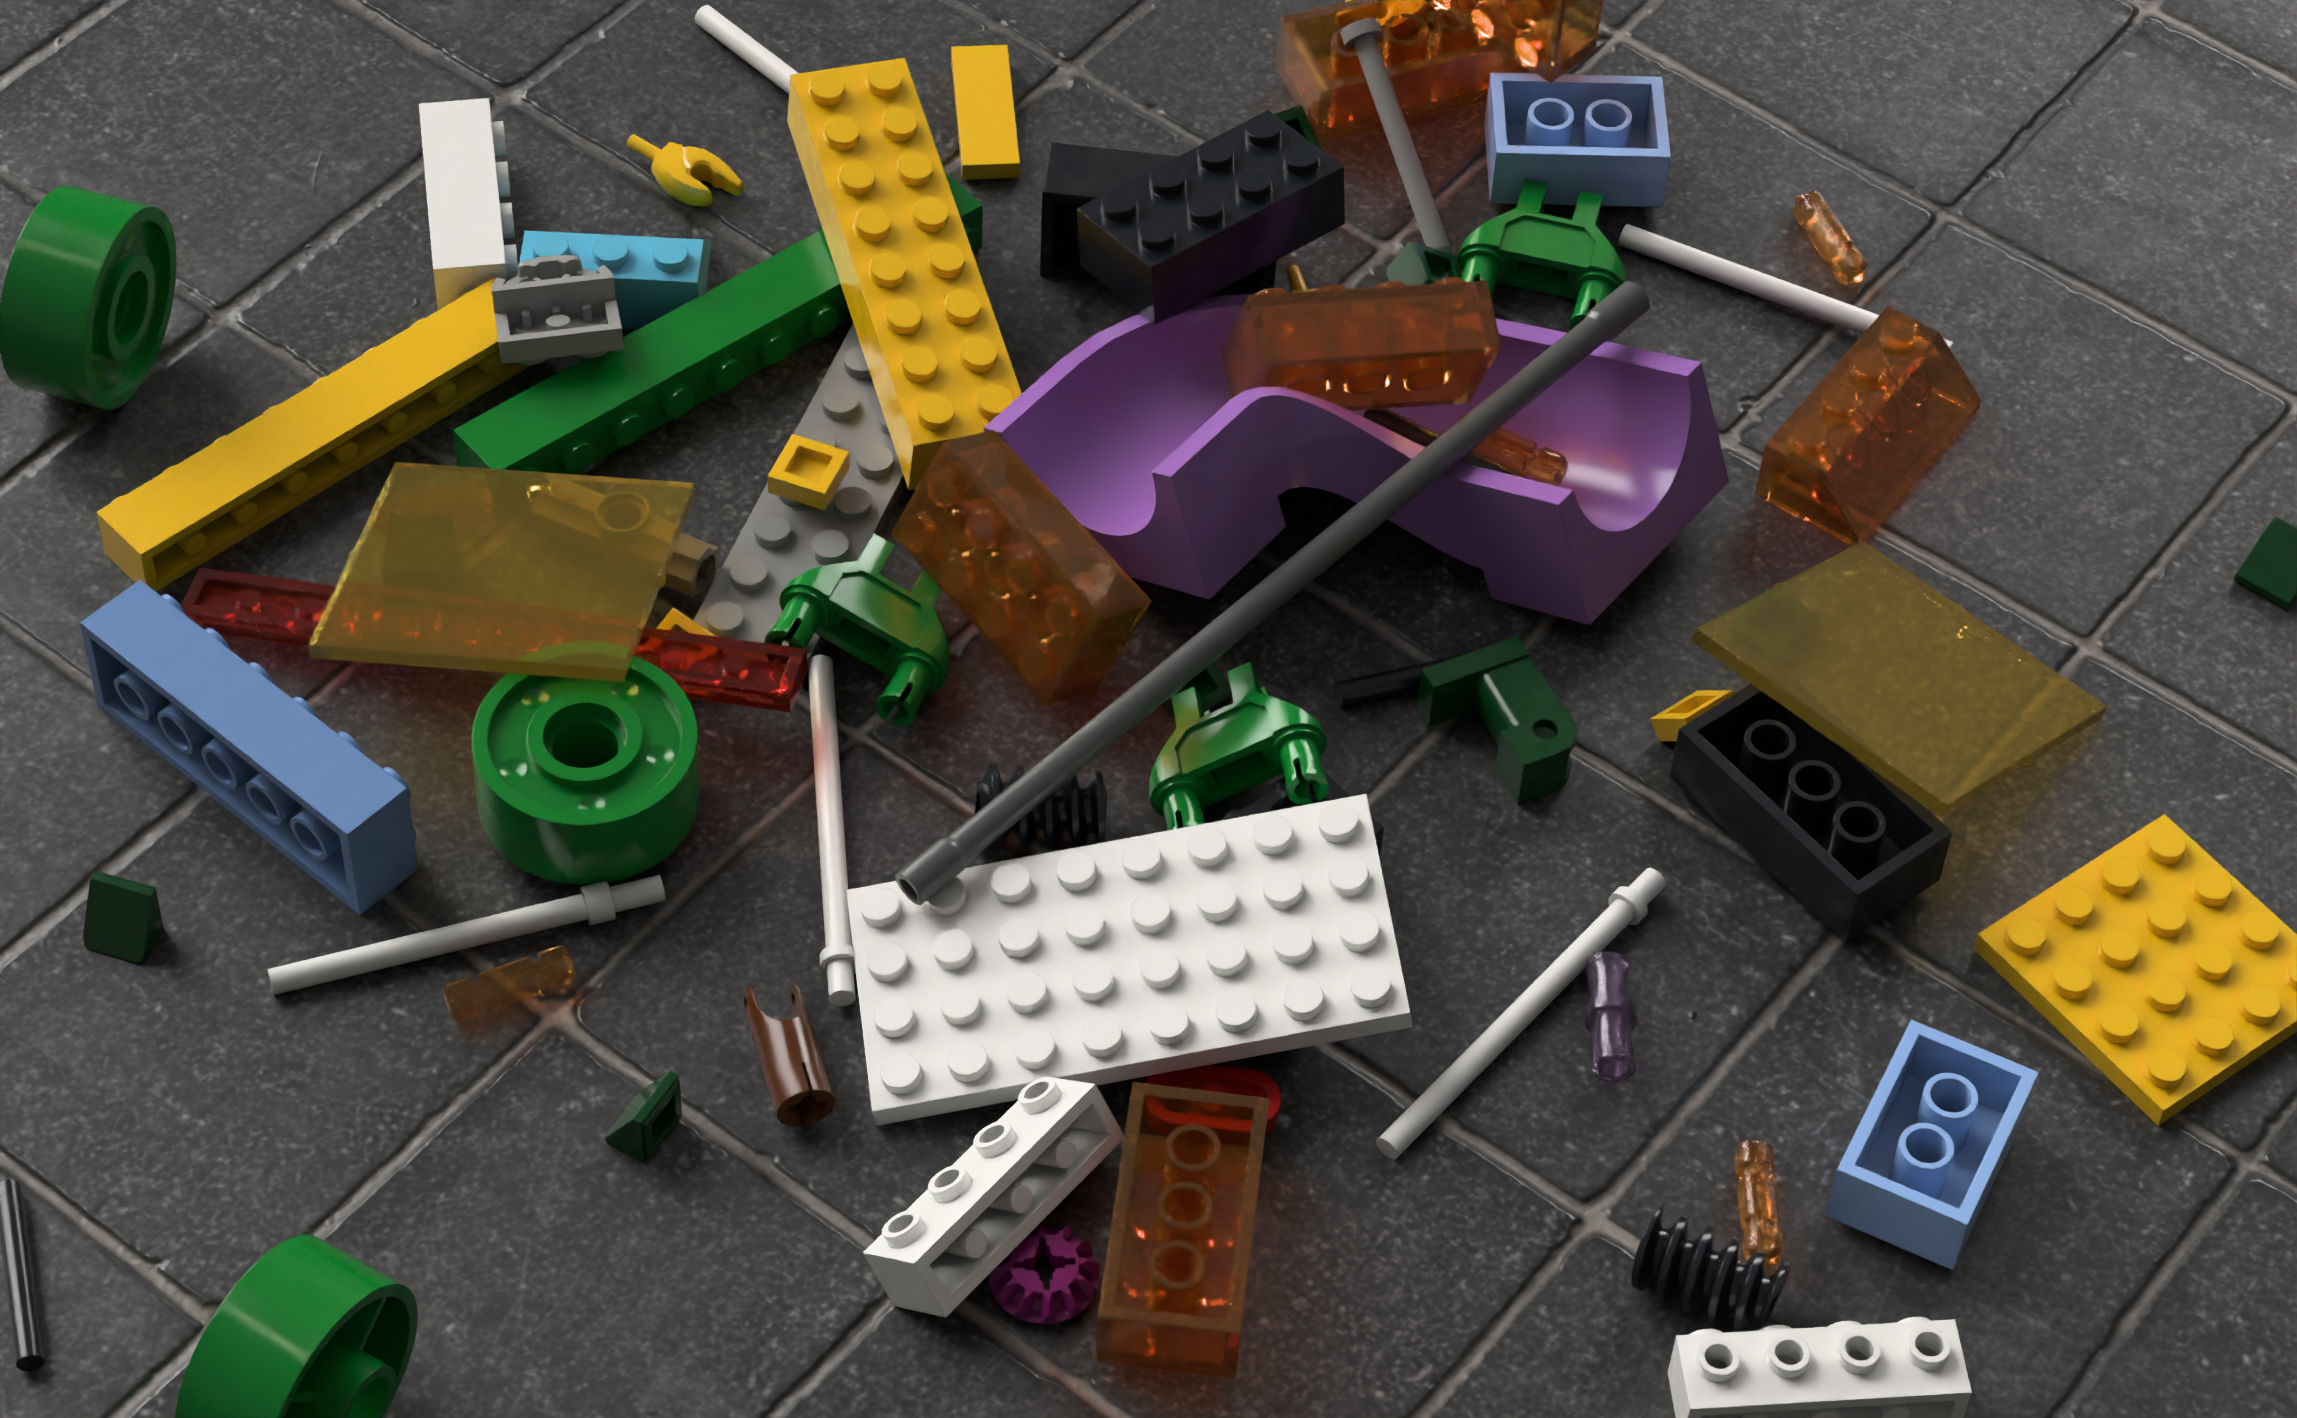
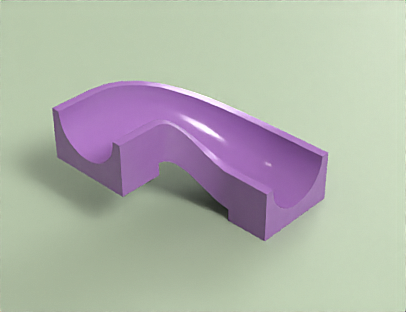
[984,293,1729,625]

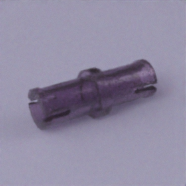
[1583,951,1638,1083]

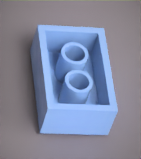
[1484,73,1671,207]
[1825,1019,2039,1270]

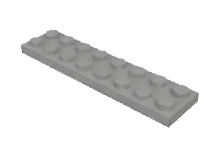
[693,324,906,688]

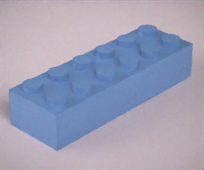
[80,580,418,915]

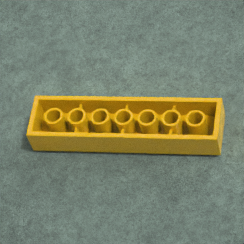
[787,58,1022,490]

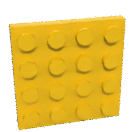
[1973,814,2297,1126]

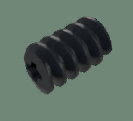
[975,763,1107,850]
[1631,1205,1791,1332]

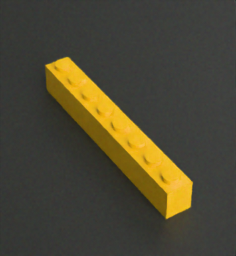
[97,276,531,592]

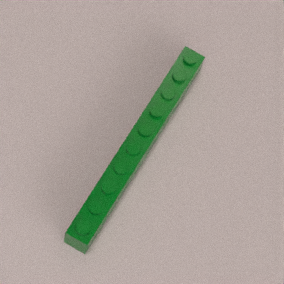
[453,172,983,514]

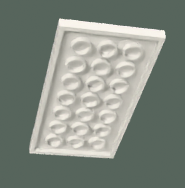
[846,794,1413,1126]

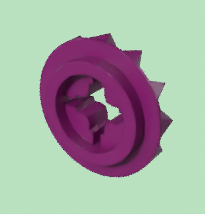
[988,1223,1100,1324]

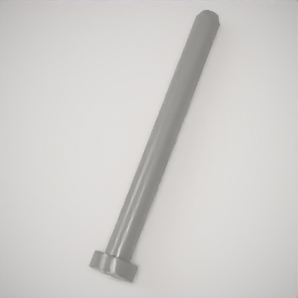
[1340,18,1451,254]

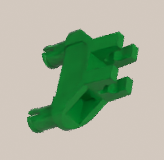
[1453,179,1627,330]
[764,533,950,727]
[1148,661,1329,831]

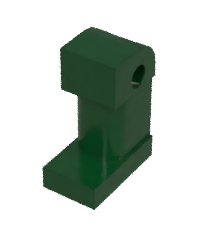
[1417,636,1577,805]

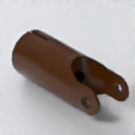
[744,982,836,1127]

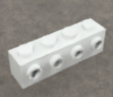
[419,98,518,310]
[863,1076,1125,1317]
[1667,1317,1972,1418]

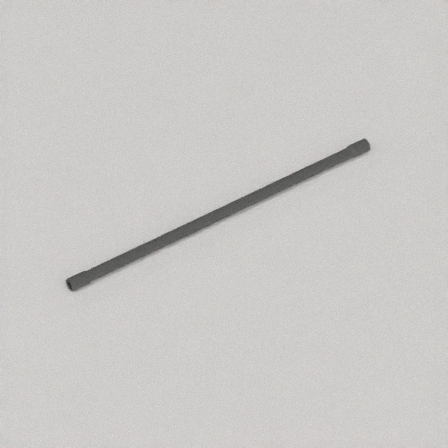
[895,281,1650,906]

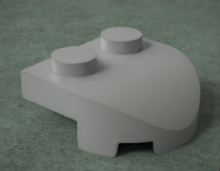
[492,255,624,365]

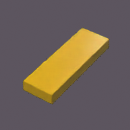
[951,45,1020,180]

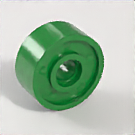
[0,185,177,410]
[471,648,700,885]
[175,1234,418,1418]

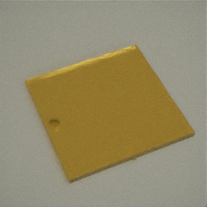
[308,462,695,682]
[1691,541,2107,817]

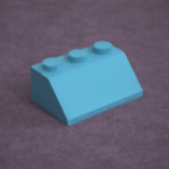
[519,231,712,329]

